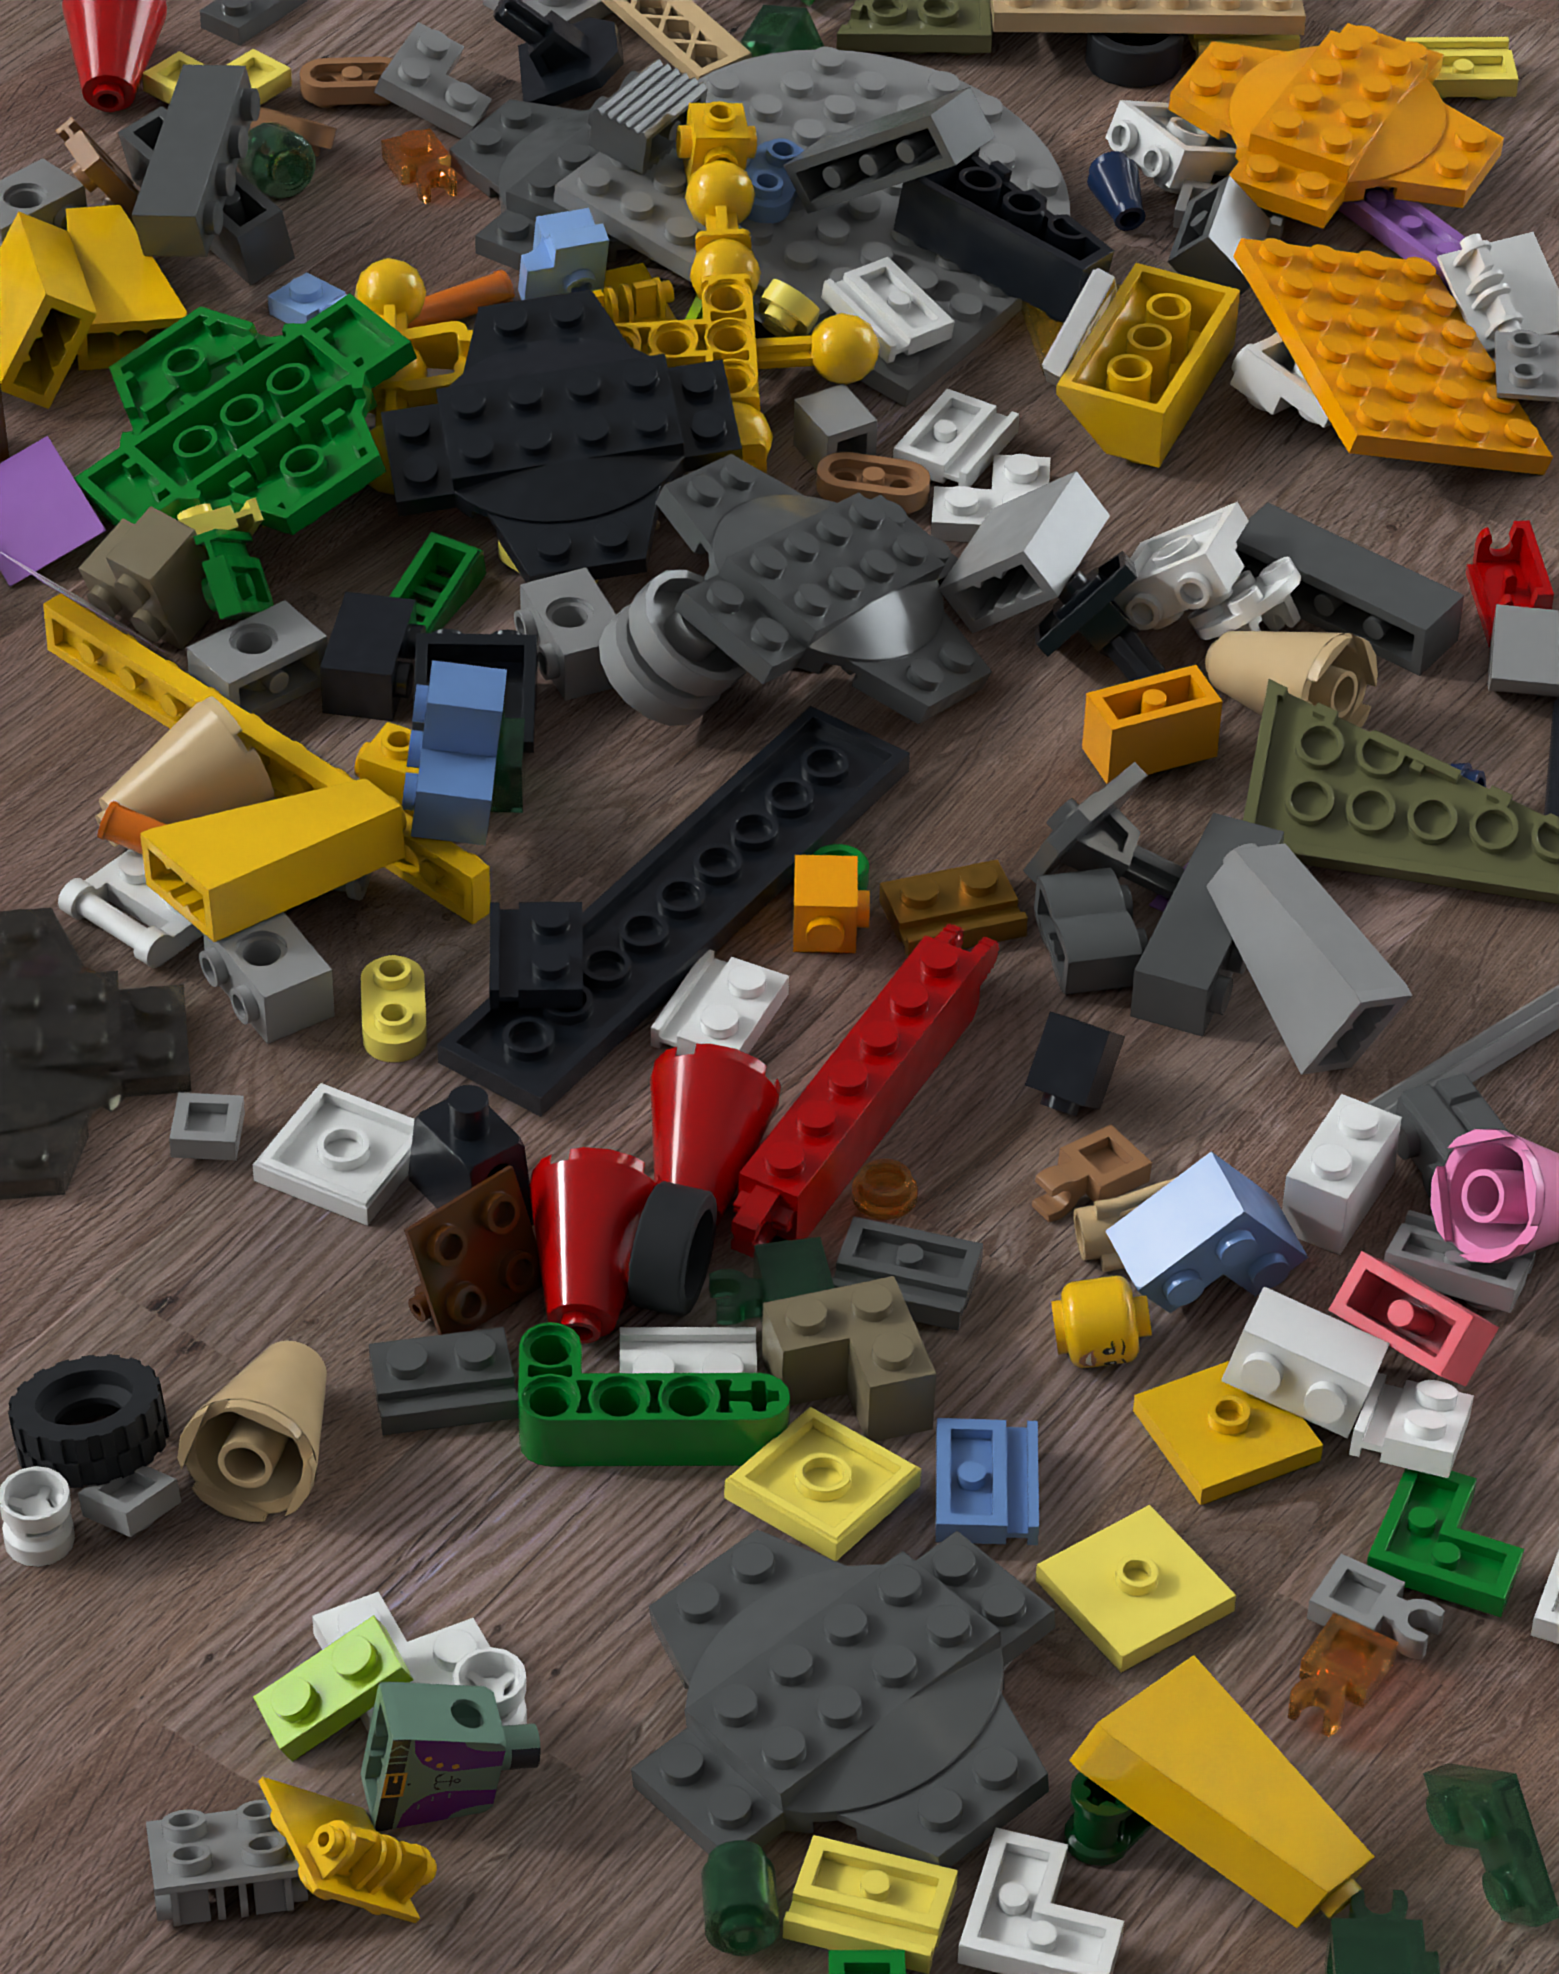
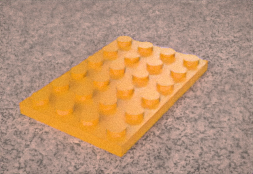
[1233,238,1553,475]

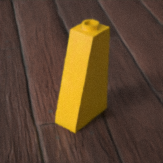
[66,205,187,371]
[0,211,97,409]
[140,778,407,943]
[1069,1655,1375,1928]

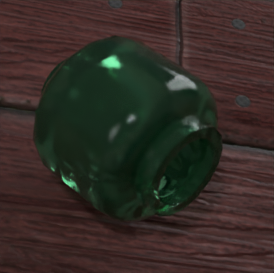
[237,122,316,199]

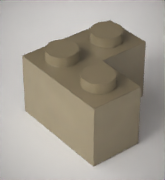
[78,506,215,650]
[762,1276,936,1442]

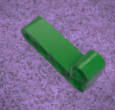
[518,1322,790,1467]

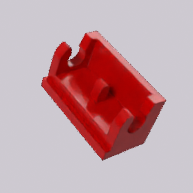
[1466,520,1554,647]

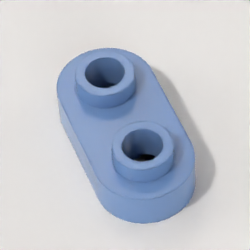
[745,138,804,224]

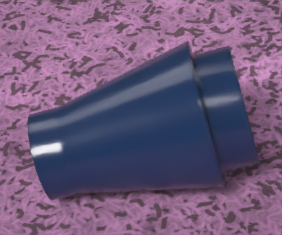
[1087,151,1146,231]

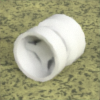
[0,1466,75,1567]
[453,1647,527,1726]

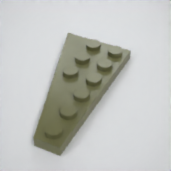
[836,0,992,56]
[1243,679,1559,904]

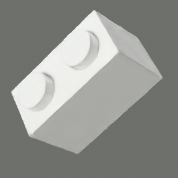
[1282,1094,1402,1255]
[1221,1287,1390,1438]

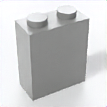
[938,471,1110,634]

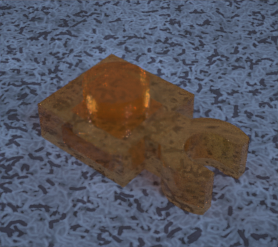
[381,128,457,203]
[1287,1613,1398,1737]

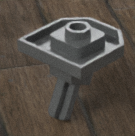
[1023,762,1184,899]

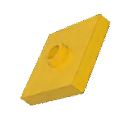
[1133,1361,1323,1505]

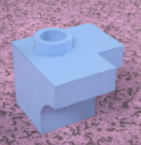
[518,208,609,300]

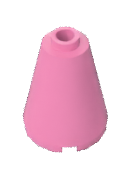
[1430,1129,1559,1264]

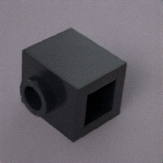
[1025,1011,1125,1116]

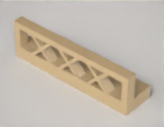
[601,0,752,80]

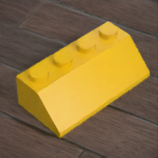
[1056,263,1240,468]

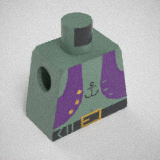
[360,1682,541,1831]

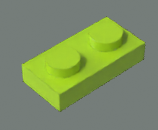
[253,1615,414,1762]

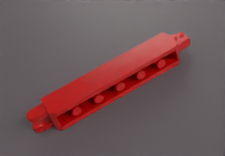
[731,923,1000,1258]

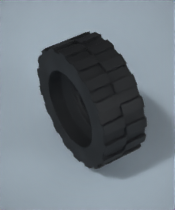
[8,1354,170,1488]

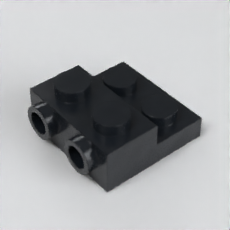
[412,629,538,753]

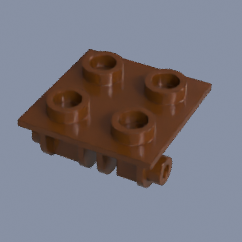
[404,1165,543,1335]

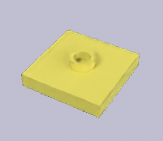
[724,1407,921,1561]
[1036,1505,1236,1673]

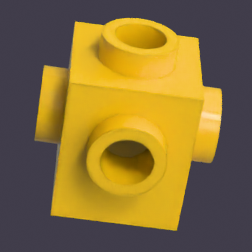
[676,101,757,183]

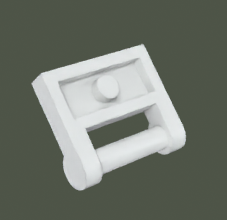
[58,849,203,968]

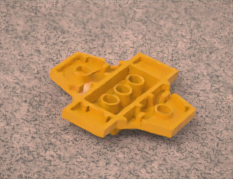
[1168,23,1504,229]

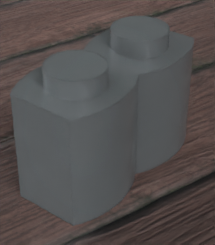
[1034,868,1148,995]

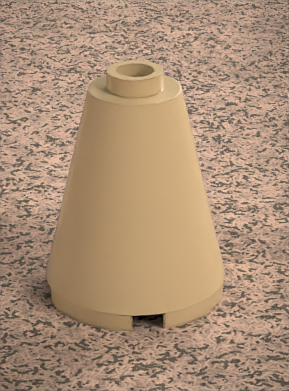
[1205,631,1378,728]
[95,696,274,850]
[177,1341,327,1522]

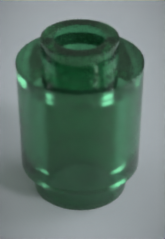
[701,1840,781,1956]

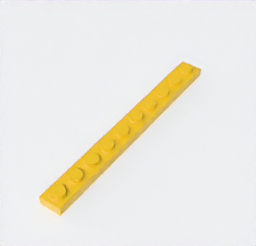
[43,593,490,925]

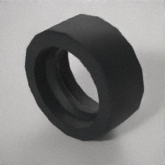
[1085,33,1184,88]
[628,1181,717,1317]

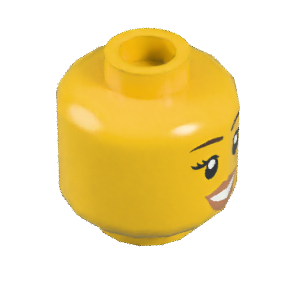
[1051,1276,1152,1368]

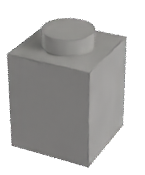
[793,384,878,471]

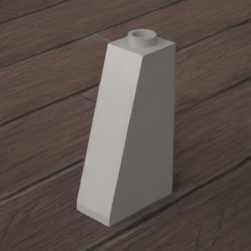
[1206,843,1412,1075]

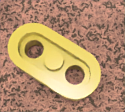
[759,279,820,337]
[361,955,427,1062]

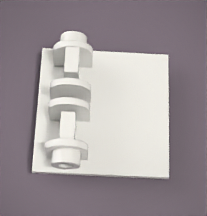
[1437,232,1559,352]

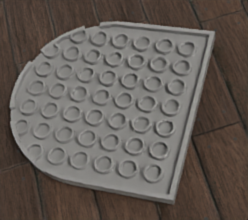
[553,47,1070,407]

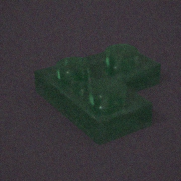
[1423,1763,1559,1927]

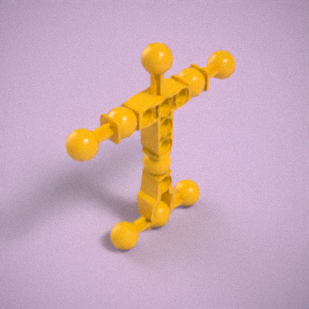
[355,160,880,495]

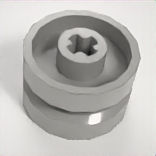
[599,570,747,726]

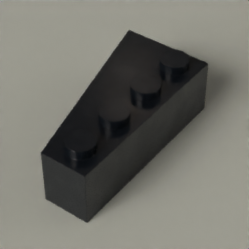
[893,148,1114,323]

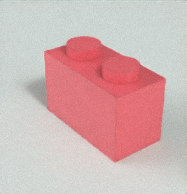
[1328,1251,1499,1387]

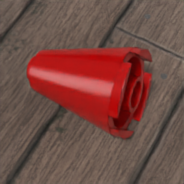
[62,0,167,112]
[650,1043,781,1226]
[530,1147,663,1344]

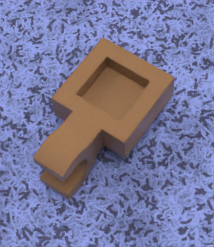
[1032,1124,1152,1222]

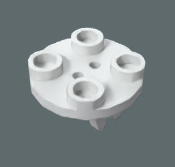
[1188,556,1301,640]

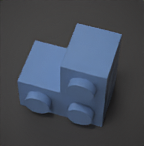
[402,660,507,846]
[1106,1152,1308,1313]

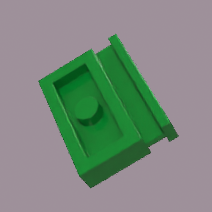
[193,529,274,620]

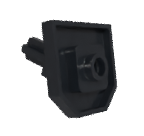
[493,0,624,106]
[1034,551,1166,681]

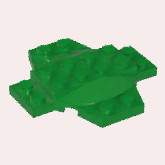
[74,293,417,535]

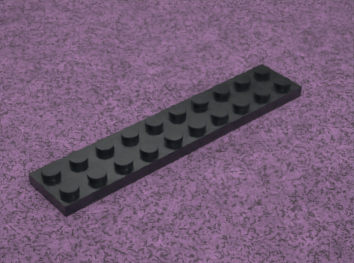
[437,706,910,1117]

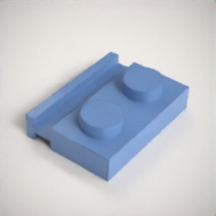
[935,1418,1039,1545]

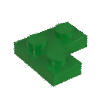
[1367,1468,1525,1617]

